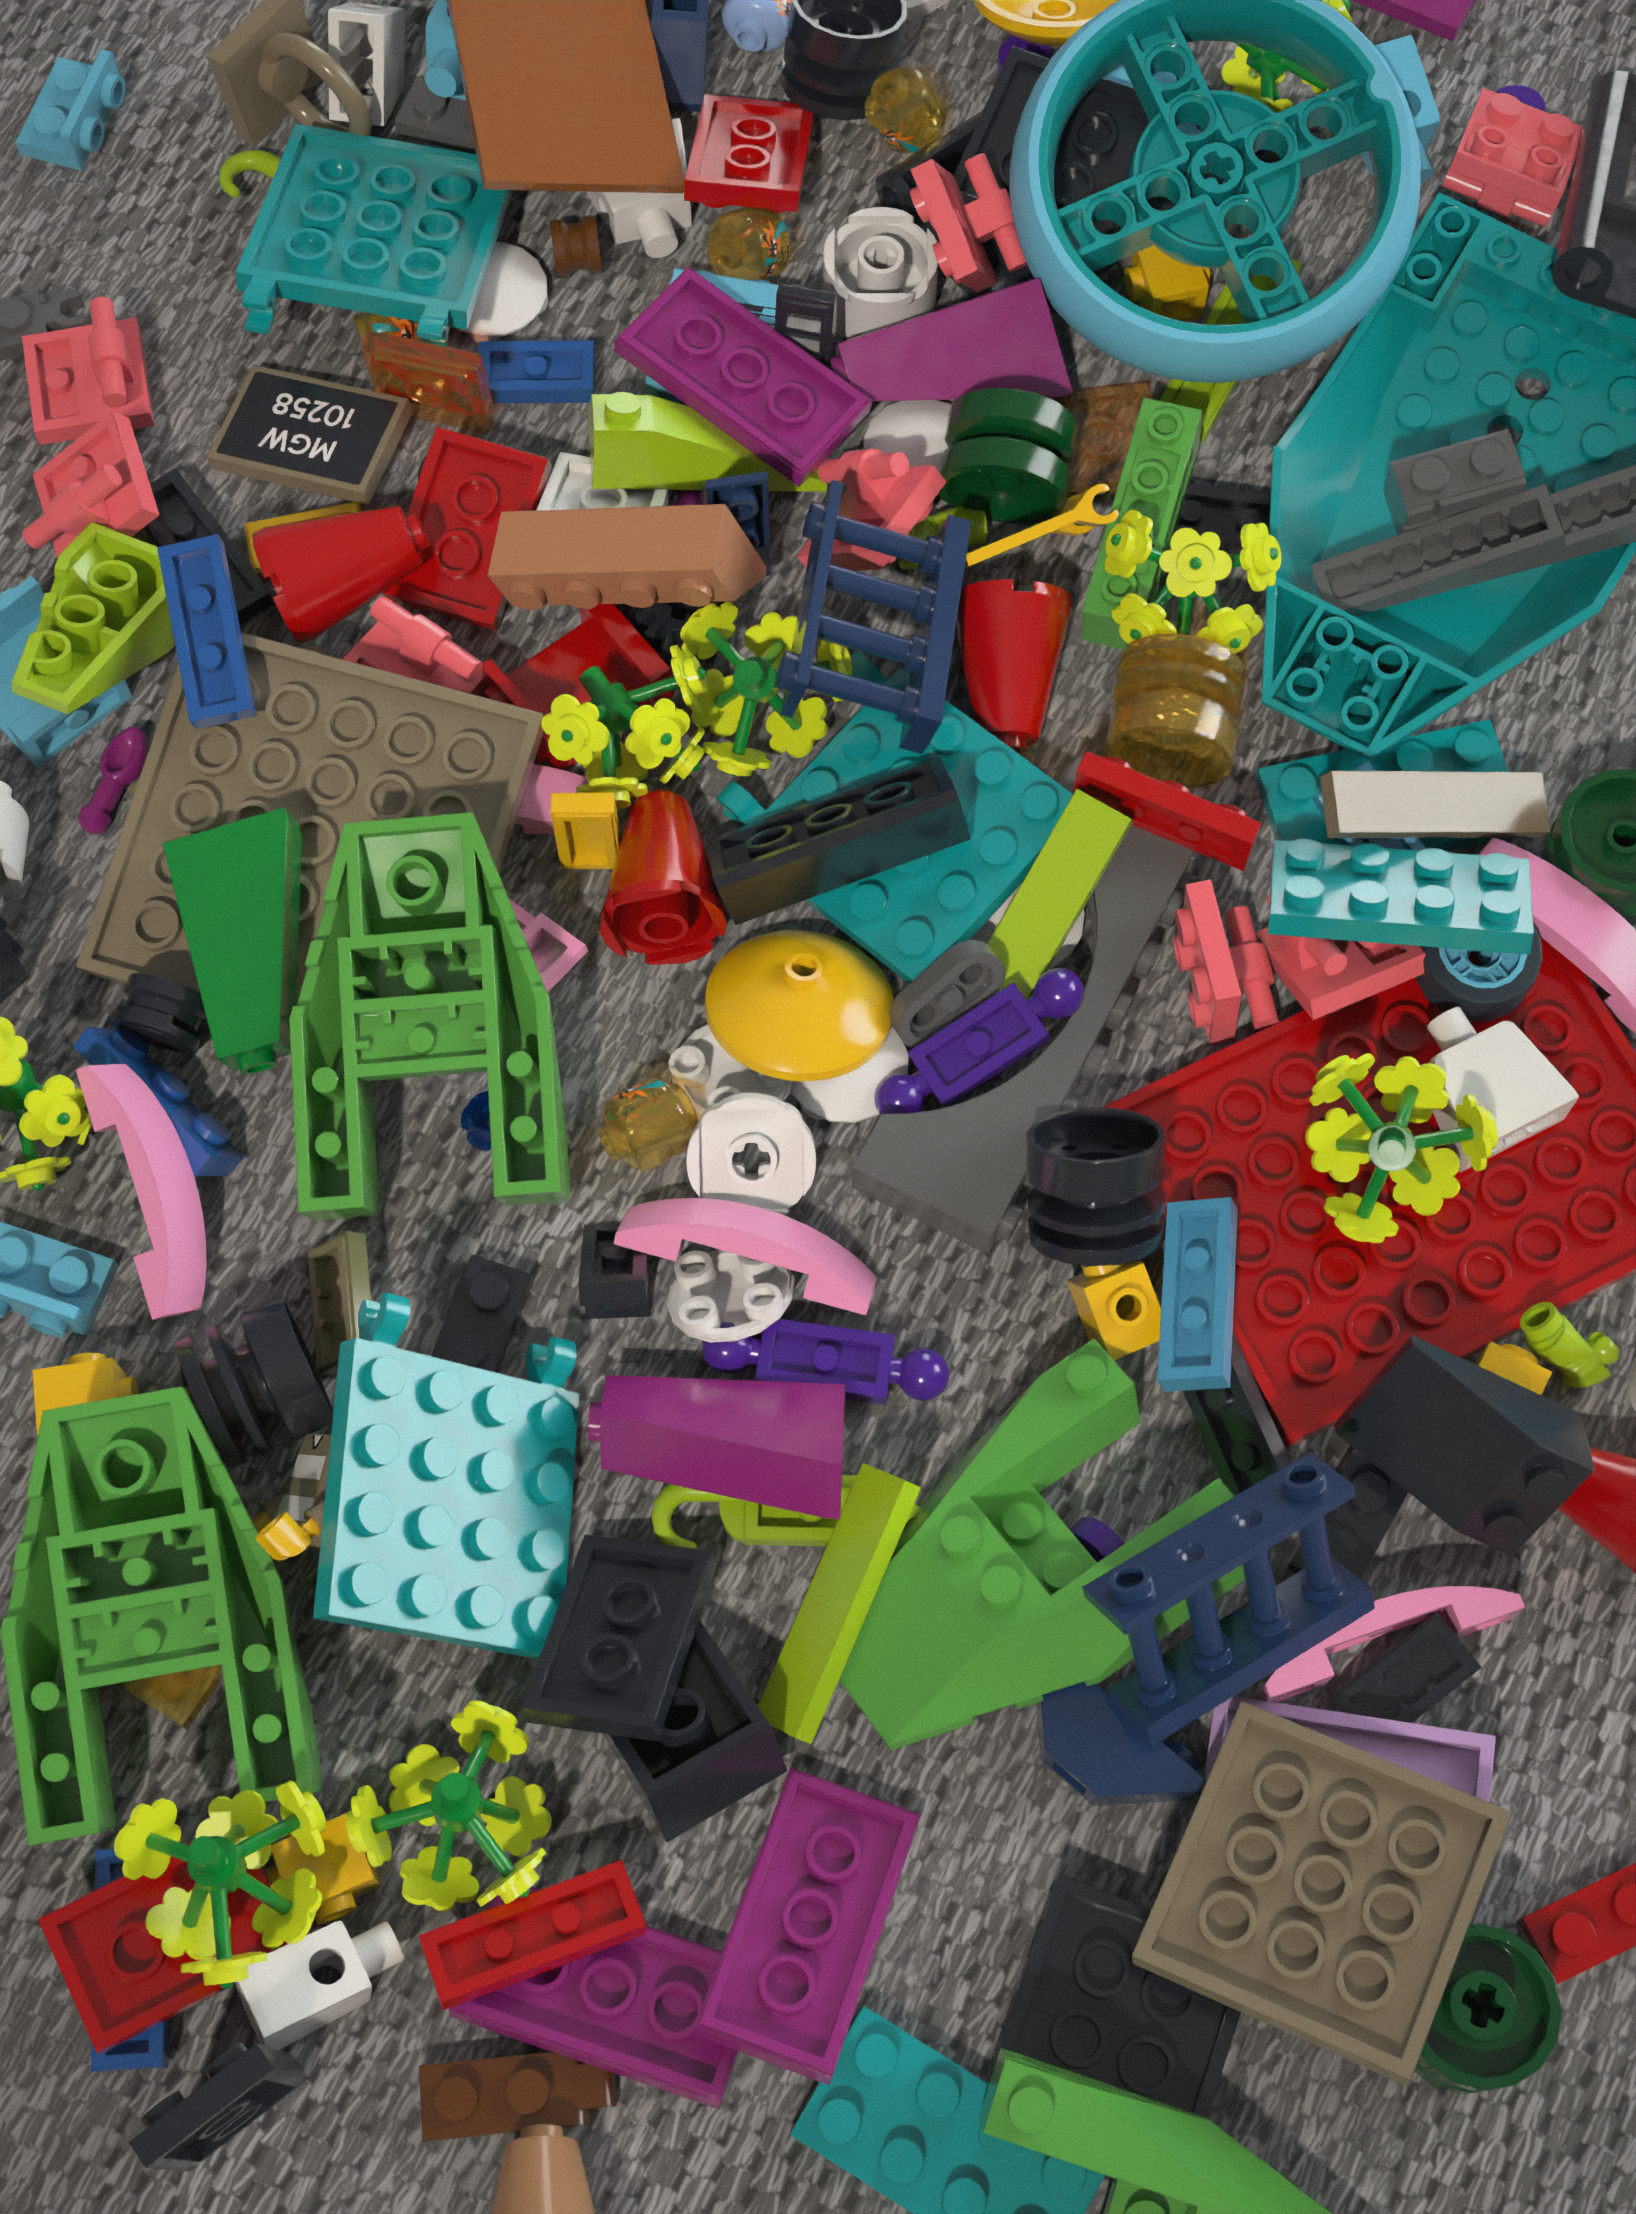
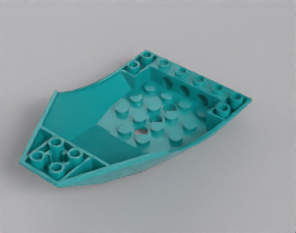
[1261,192,1636,761]

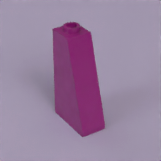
[830,277,1073,401]
[588,1375,845,1519]

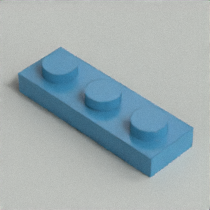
[1157,1197,1238,1392]

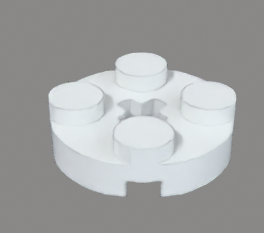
[686,1093,816,1215]

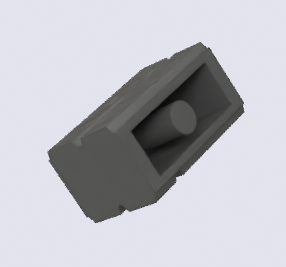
[1383,429,1526,535]

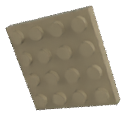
[1132,1701,1511,2087]

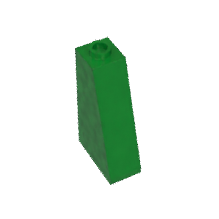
[162,807,302,1075]

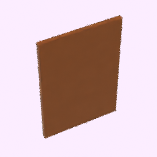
[447,0,685,194]

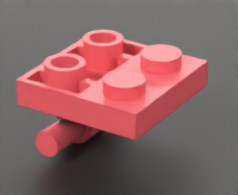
[1441,88,1583,227]
[910,153,1027,293]
[22,297,155,445]
[22,411,159,559]
[796,449,946,571]
[342,595,485,696]
[1172,879,1279,1046]
[1255,893,1426,1020]

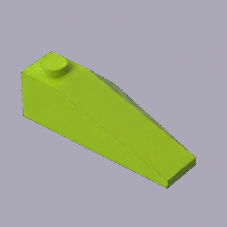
[587,392,827,492]
[11,522,175,715]

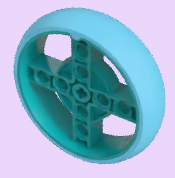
[1009,0,1421,383]

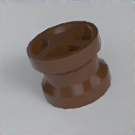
[549,215,602,279]

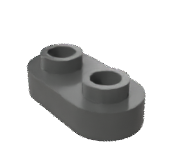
[889,940,1005,1048]

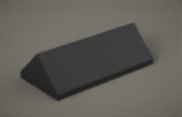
[706,754,971,926]

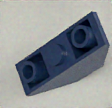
[651,0,710,112]
[1036,1682,1207,1806]

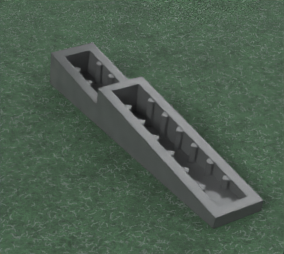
[1310,465,1636,616]

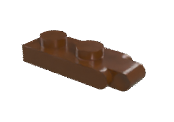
[419,2052,617,2142]

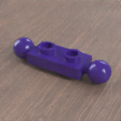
[874,968,1084,1116]
[702,1319,950,1405]

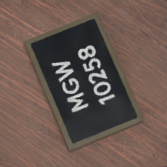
[207,365,413,505]

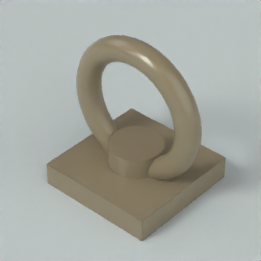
[206,0,372,147]

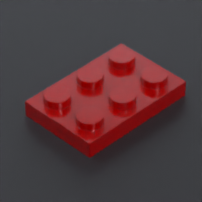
[684,94,814,214]
[381,426,552,632]
[38,1843,288,2055]

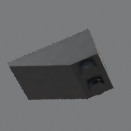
[1334,1335,1595,1556]
[603,1619,787,1843]

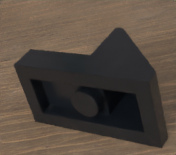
[578,1223,651,1319]

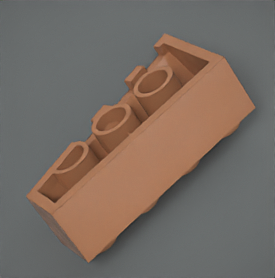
[487,504,767,610]

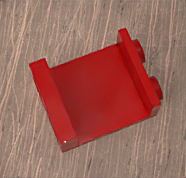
[481,604,673,771]

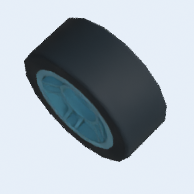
[1415,925,1543,1022]

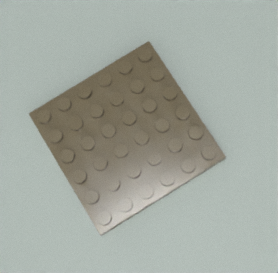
[76,632,545,1006]

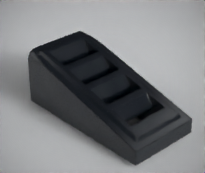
[775,284,837,371]

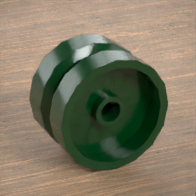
[939,388,1078,525]
[1539,769,1636,926]
[1414,1923,1562,2095]

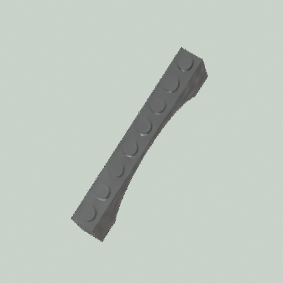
[851,756,1209,1255]

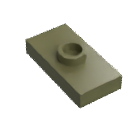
[308,1231,373,1376]

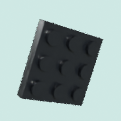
[954,46,1150,235]
[986,1873,1241,2118]

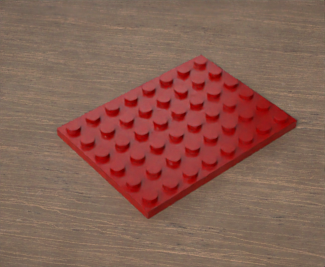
[1103,935,1636,1449]

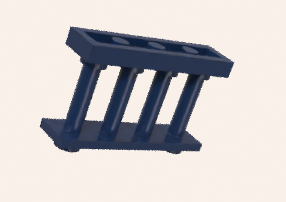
[775,480,971,754]
[1082,1452,1375,1747]

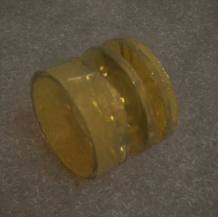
[1104,634,1246,789]

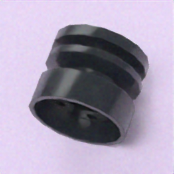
[780,0,908,121]
[1026,1107,1166,1266]
[174,1296,334,1470]

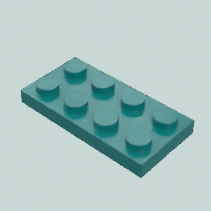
[1255,719,1509,851]
[1268,839,1534,955]
[790,2006,1105,2214]

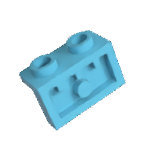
[15,49,125,171]
[0,1222,119,1339]

